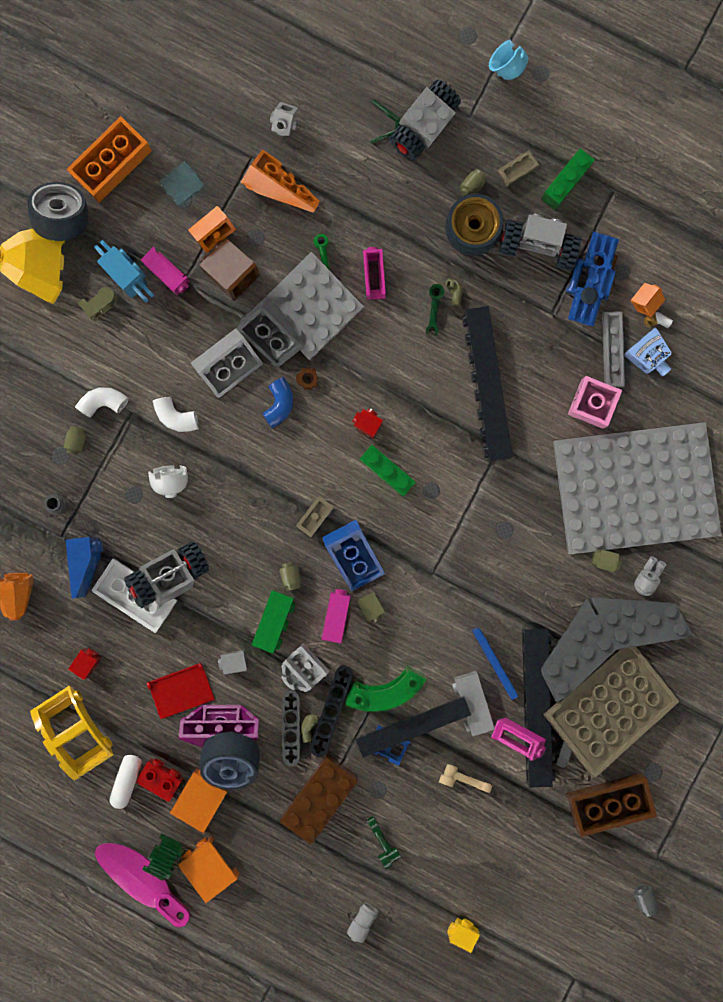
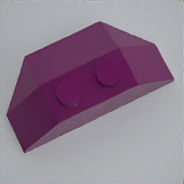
[179,705,259,747]

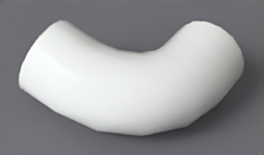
[75,387,129,418]
[153,396,199,432]
[110,755,142,809]

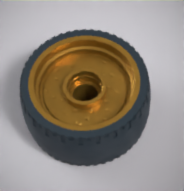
[445,194,503,256]

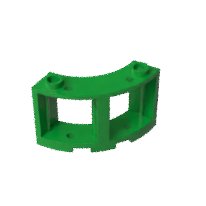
[346,665,427,711]

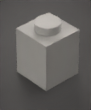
[218,649,249,675]

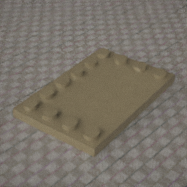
[543,647,679,778]

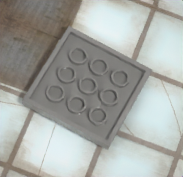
[267,252,365,361]

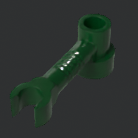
[426,284,445,336]
[367,816,401,870]

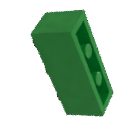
[541,148,595,211]
[359,445,416,498]
[251,590,296,653]

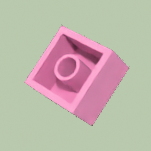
[567,376,622,429]

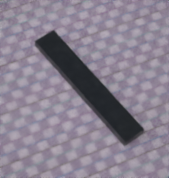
[355,696,472,758]

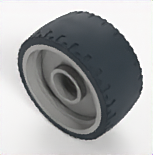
[28,182,88,241]

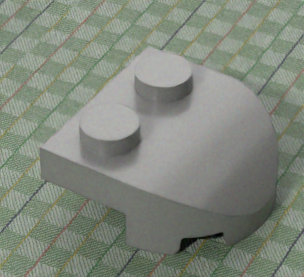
[281,643,329,692]

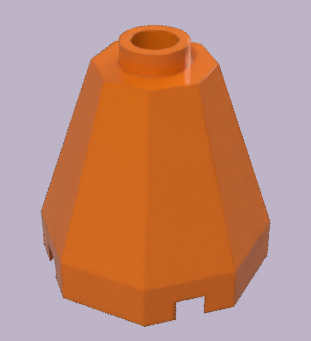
[0,573,34,620]

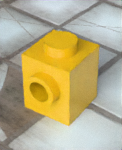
[447,918,480,953]

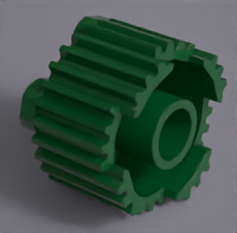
[142,833,184,881]

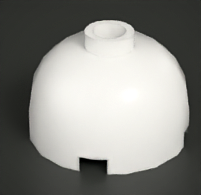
[148,465,188,498]

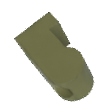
[78,287,118,321]

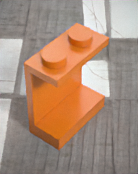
[170,768,229,833]
[178,836,240,903]

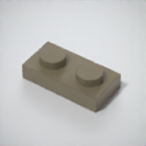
[296,496,334,537]

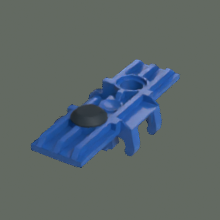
[566,232,619,326]

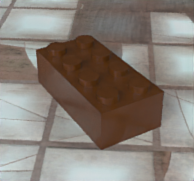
[280,753,358,845]
[566,773,657,837]

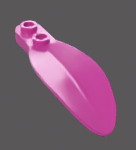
[95,843,191,927]

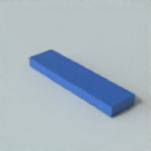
[471,627,518,700]

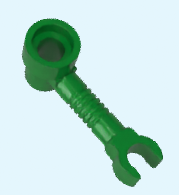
[313,234,331,272]

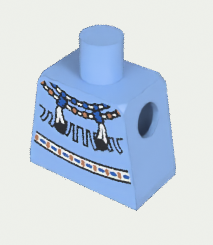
[624,328,671,376]

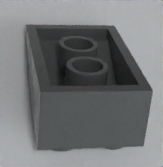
[236,296,304,368]

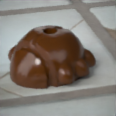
[296,367,318,390]

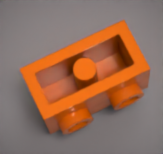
[188,206,236,253]

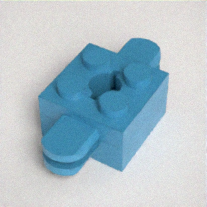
[94,240,154,303]

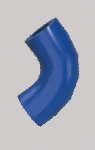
[262,377,293,429]

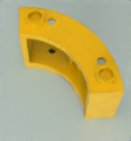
[30,686,113,781]

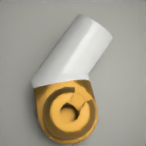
[644,312,673,329]

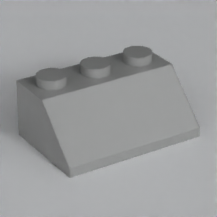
[191,329,263,398]

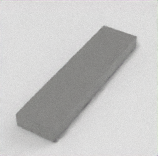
[602,312,625,388]

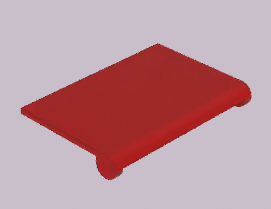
[147,663,215,719]

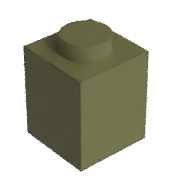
[357,591,385,623]

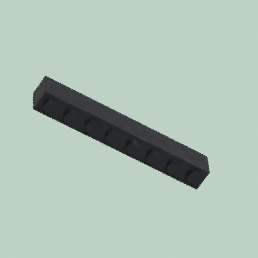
[462,306,513,462]
[522,628,556,788]

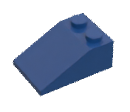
[322,520,385,592]
[66,537,103,599]

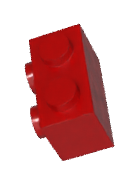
[136,758,184,802]

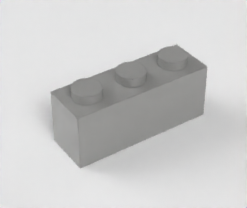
[452,671,495,736]

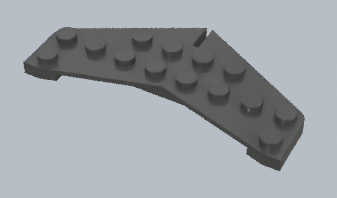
[541,597,692,702]

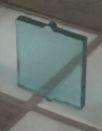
[159,161,204,206]

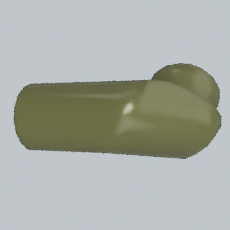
[445,278,463,307]
[300,714,319,742]

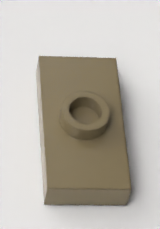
[497,150,540,188]

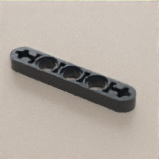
[311,665,353,757]

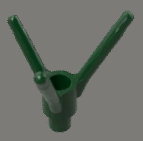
[370,100,401,144]

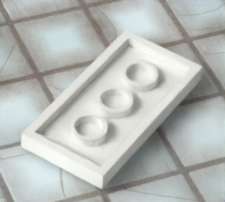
[92,559,178,633]

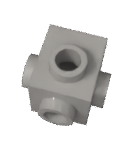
[270,102,299,136]

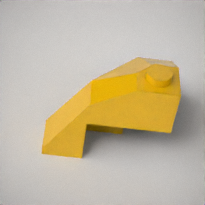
[0,229,65,304]

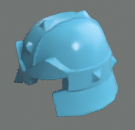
[489,39,528,80]

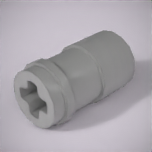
[347,902,379,943]

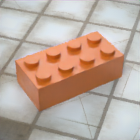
[66,116,152,203]

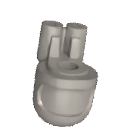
[634,556,666,596]

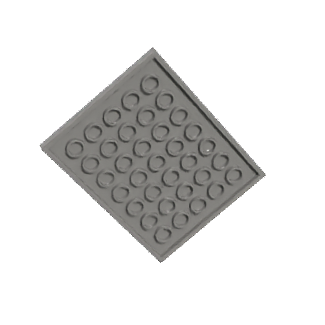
[553,422,722,554]

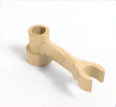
[439,764,492,793]

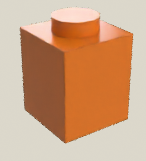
[631,283,666,317]

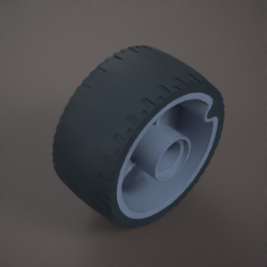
[200,732,260,790]

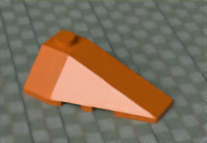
[241,149,320,212]

